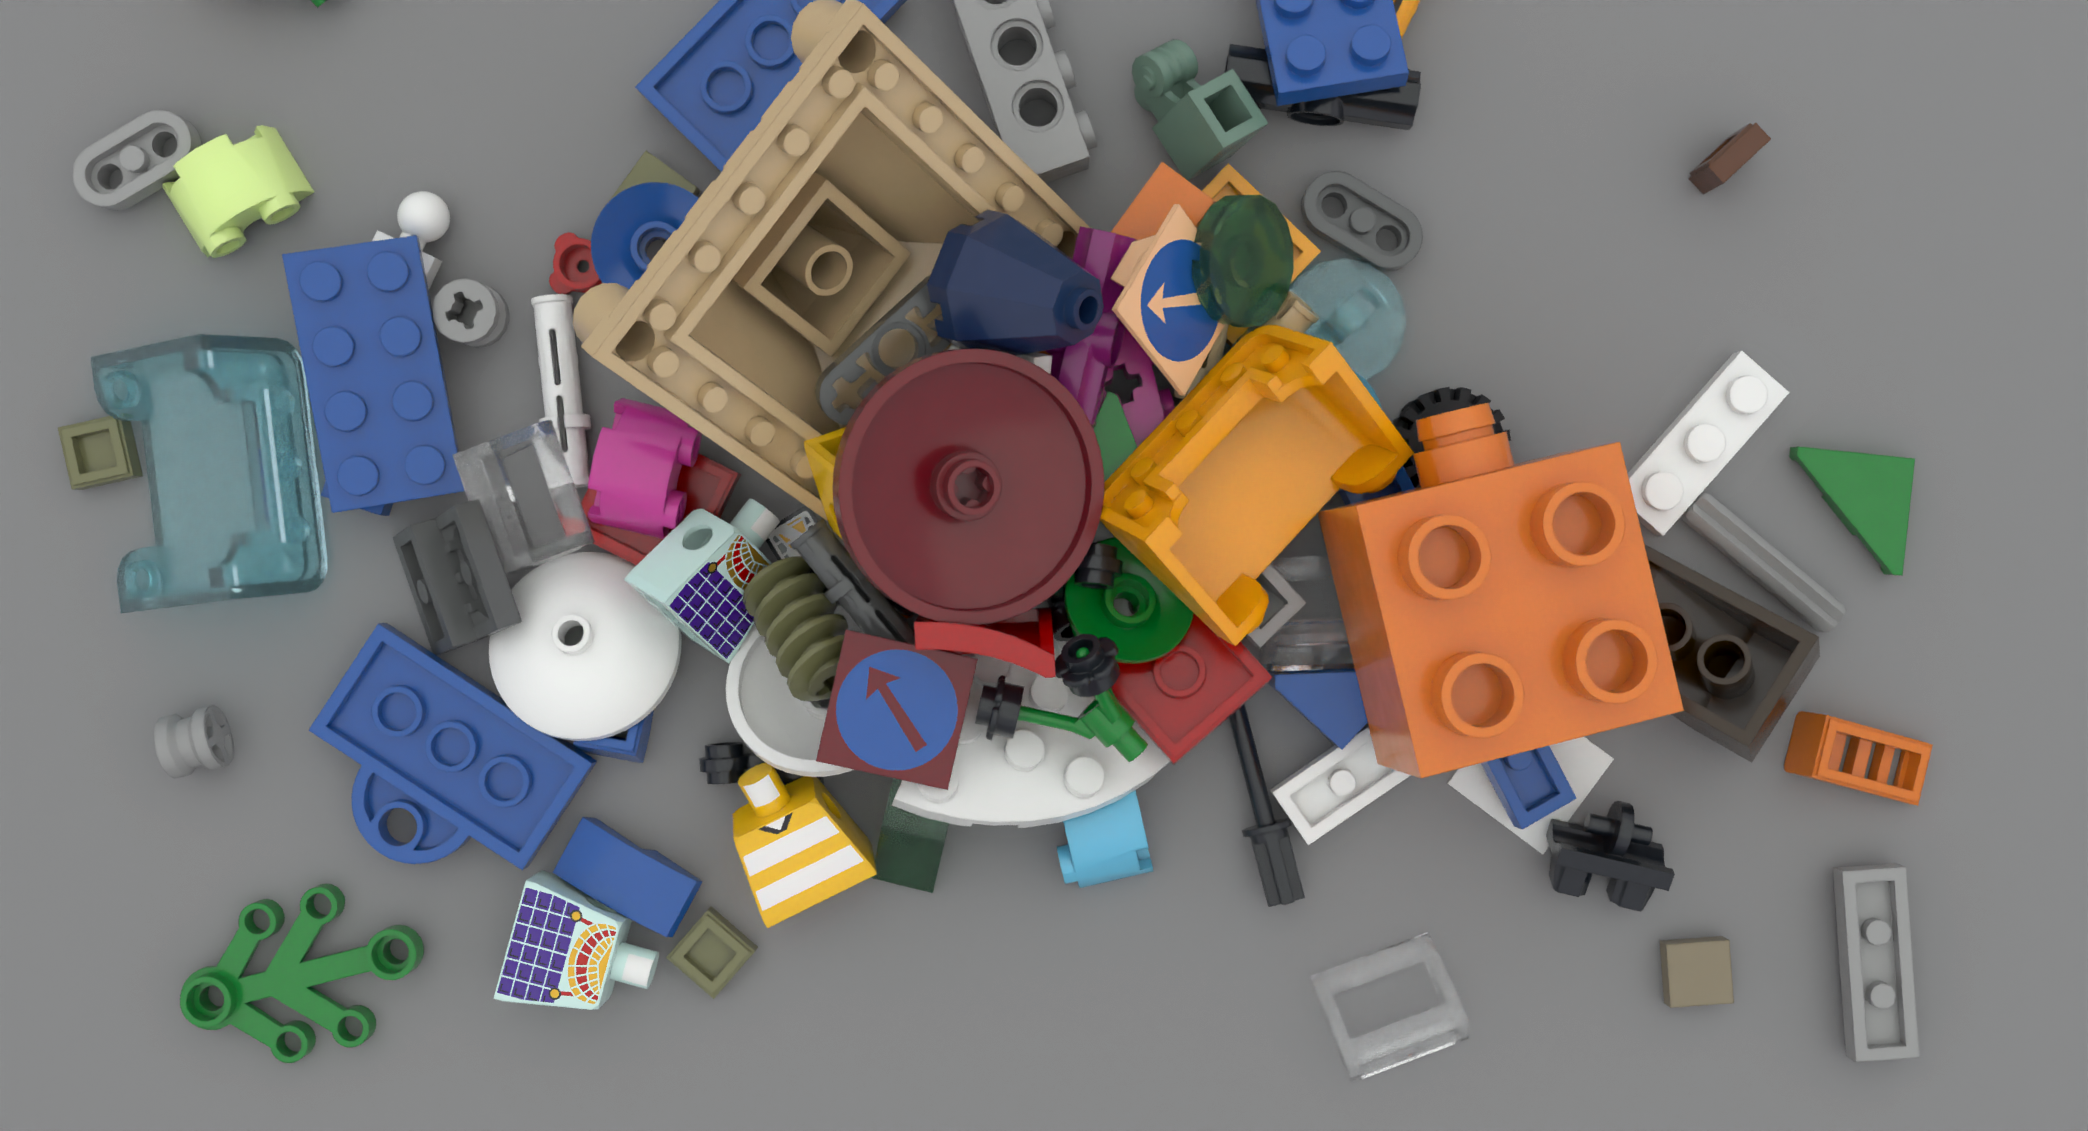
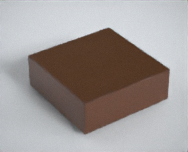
[1688,123,1771,194]

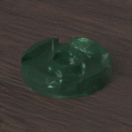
[1192,195,1293,328]

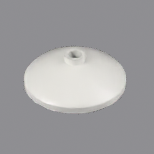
[489,552,682,741]
[726,601,864,777]

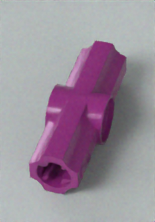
[1046,226,1138,430]

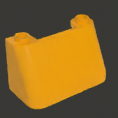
[1100,325,1414,646]

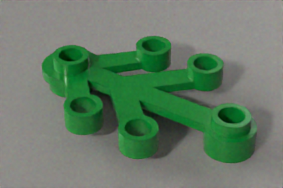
[180,883,424,1063]

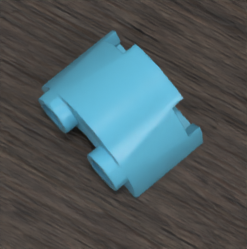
[1057,790,1154,888]

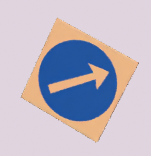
[1111,204,1243,396]

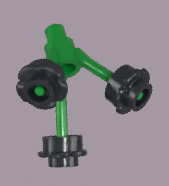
[975,588,1148,762]

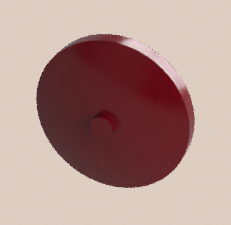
[832,349,1104,625]

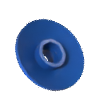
[591,182,699,289]

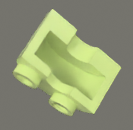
[162,125,314,258]

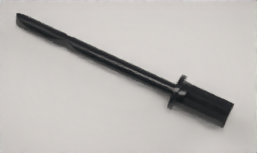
[1229,704,1305,907]

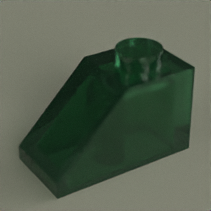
[872,778,950,893]

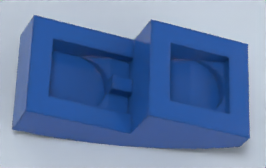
[553,817,703,937]

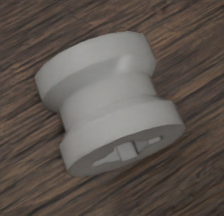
[432,278,509,348]
[154,705,234,779]

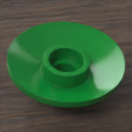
[1064,537,1194,664]

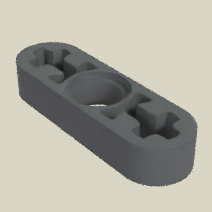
[815,275,951,425]

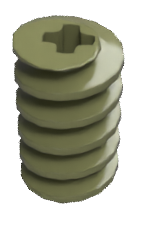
[742,556,848,701]

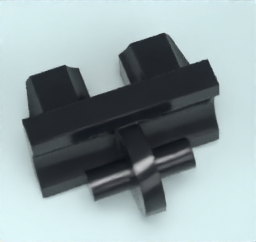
[1546,801,1675,912]

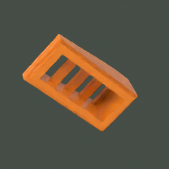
[1784,711,1933,806]

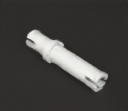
[531,294,591,490]

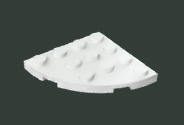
[892,599,1170,828]

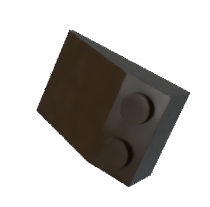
[1644,544,1820,763]

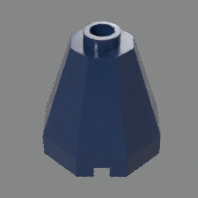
[927,210,1104,356]

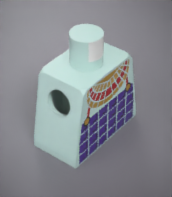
[624,498,780,664]
[493,870,659,1010]

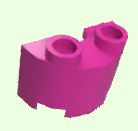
[588,398,702,539]

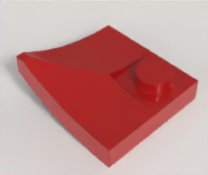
[914,607,1056,678]

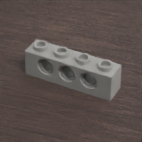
[951,0,1097,183]

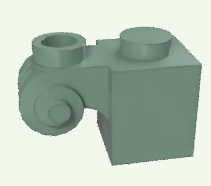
[1132,39,1268,181]

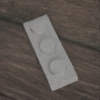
[1833,863,1920,1062]

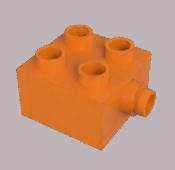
[1318,403,1684,778]

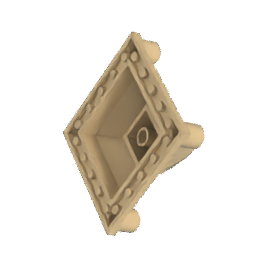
[573,0,1090,520]

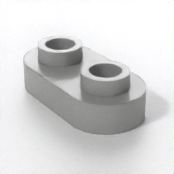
[72,110,201,211]

